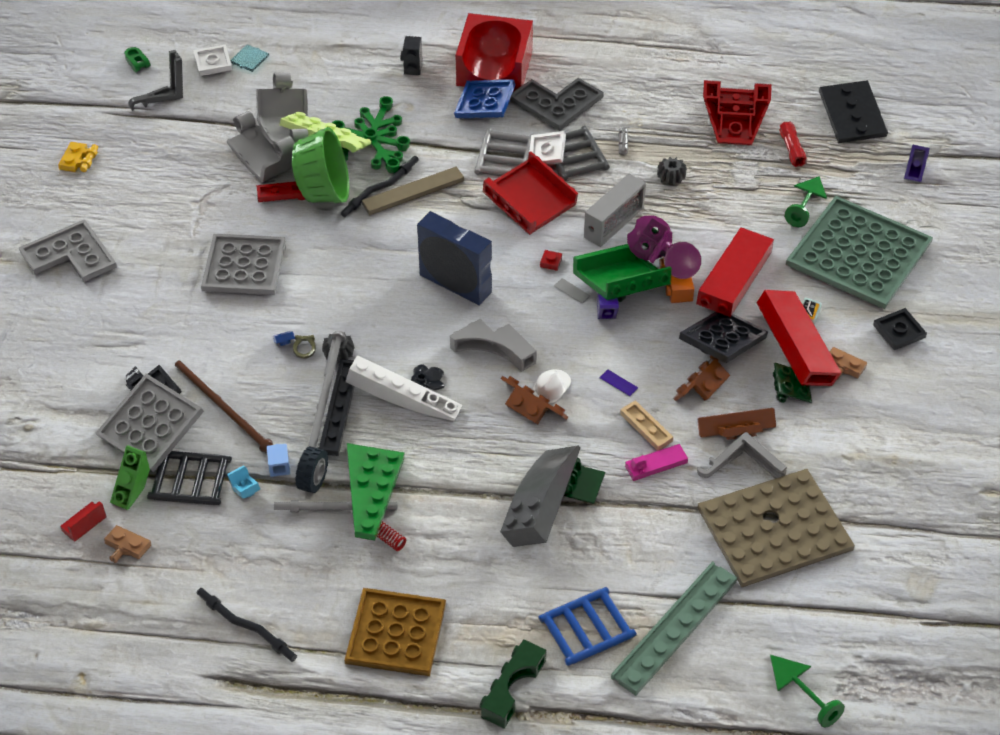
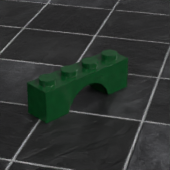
[479,639,547,729]

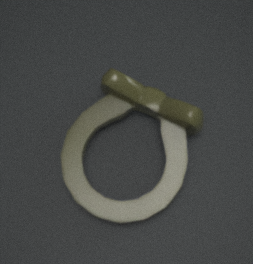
[293,335,316,359]

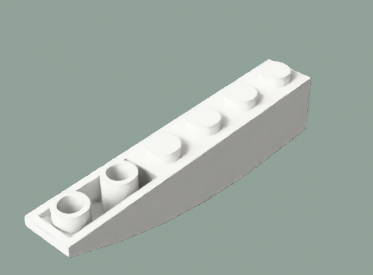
[346,355,462,421]

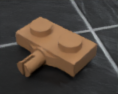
[829,347,868,380]
[104,525,151,563]

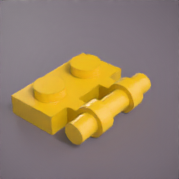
[58,142,98,172]

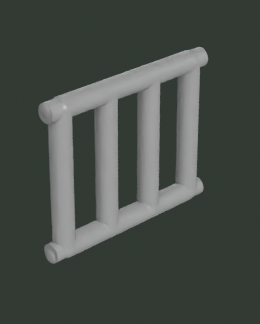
[474,128,534,175]

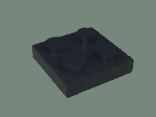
[873,308,927,350]

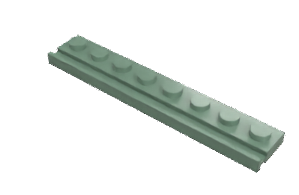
[611,561,737,696]

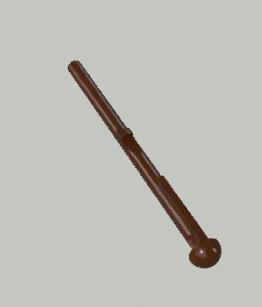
[175,360,273,453]

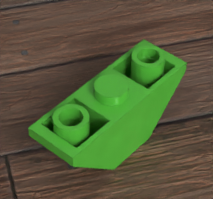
[110,445,150,510]

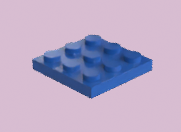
[454,79,515,119]

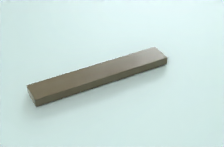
[362,166,464,216]

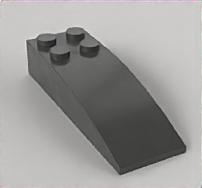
[500,445,580,547]

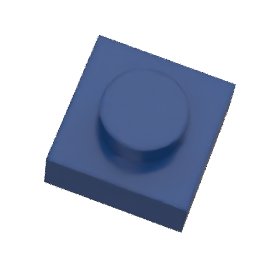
[273,331,295,346]

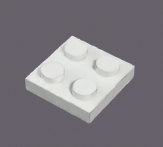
[193,45,232,76]
[529,131,566,165]

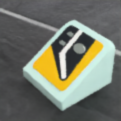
[802,297,822,324]

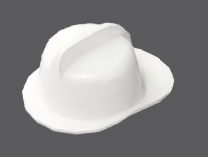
[533,369,571,404]

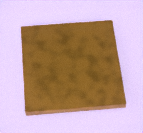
[344,588,446,677]

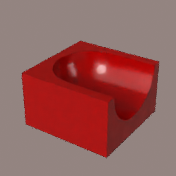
[455,13,533,92]

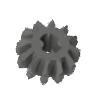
[657,157,687,185]
[322,332,355,363]

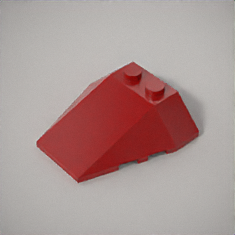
[703,80,772,145]

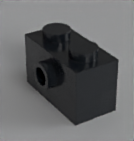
[400,36,423,75]

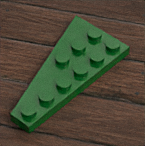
[347,443,405,541]

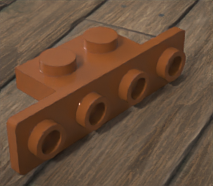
[673,355,730,401]
[501,376,568,425]
[697,408,776,440]

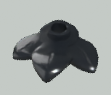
[411,364,445,390]

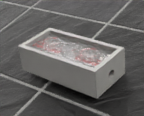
[584,173,646,247]

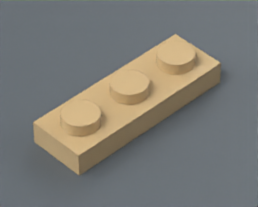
[620,400,674,451]

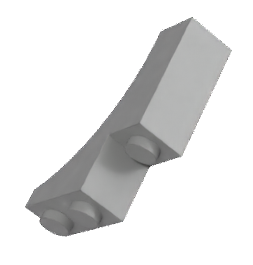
[450,319,537,372]

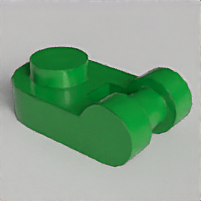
[124,47,151,73]

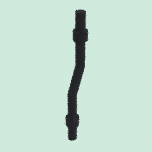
[341,156,419,217]
[197,588,297,662]

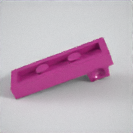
[625,444,688,481]

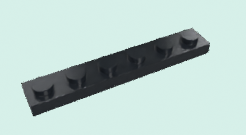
[319,359,355,456]

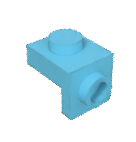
[227,466,260,499]

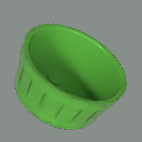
[292,127,350,203]

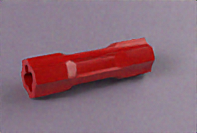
[779,121,807,167]

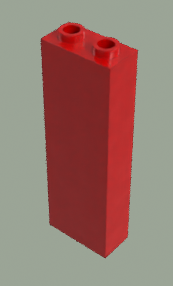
[696,227,774,317]
[756,290,841,386]

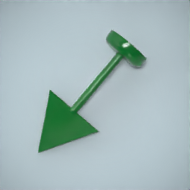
[784,176,827,228]
[770,654,845,728]

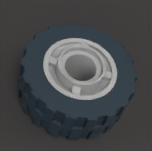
[295,446,328,493]

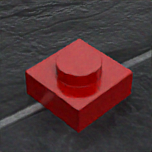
[540,250,562,271]

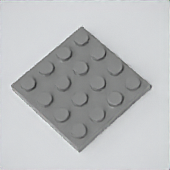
[201,233,286,295]
[96,374,204,473]

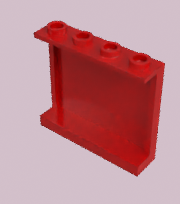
[483,151,578,235]

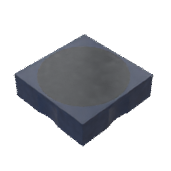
[417,211,492,306]

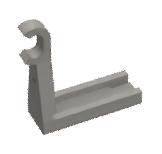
[697,432,787,478]

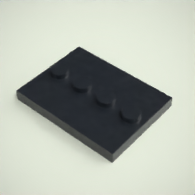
[819,80,888,143]
[679,312,768,363]

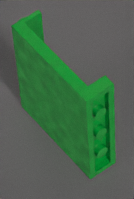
[573,244,672,300]

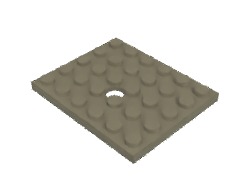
[697,469,855,587]

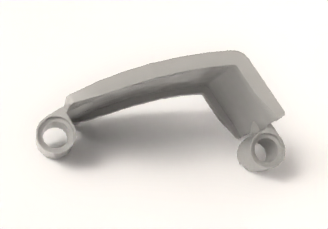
[256,73,308,144]
[227,111,294,183]

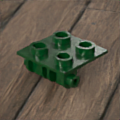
[773,363,812,403]
[563,457,605,504]

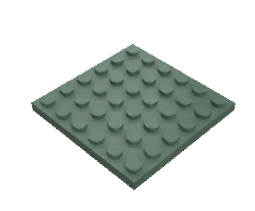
[786,196,933,309]

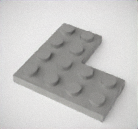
[19,219,117,282]

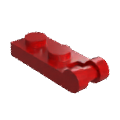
[256,181,305,203]

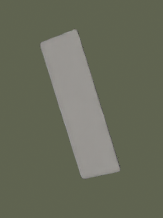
[554,278,590,303]

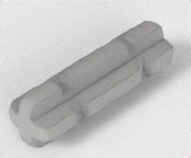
[618,127,628,155]

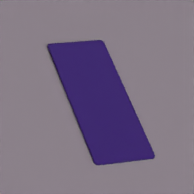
[600,369,638,396]

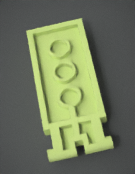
[279,112,371,152]

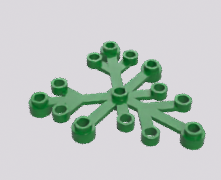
[332,96,410,174]

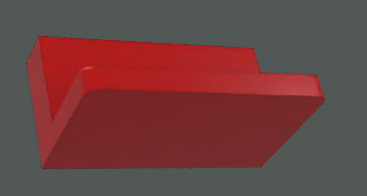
[60,501,106,542]

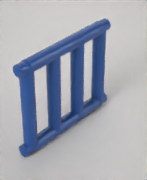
[538,587,637,666]

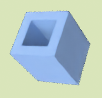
[267,444,290,477]

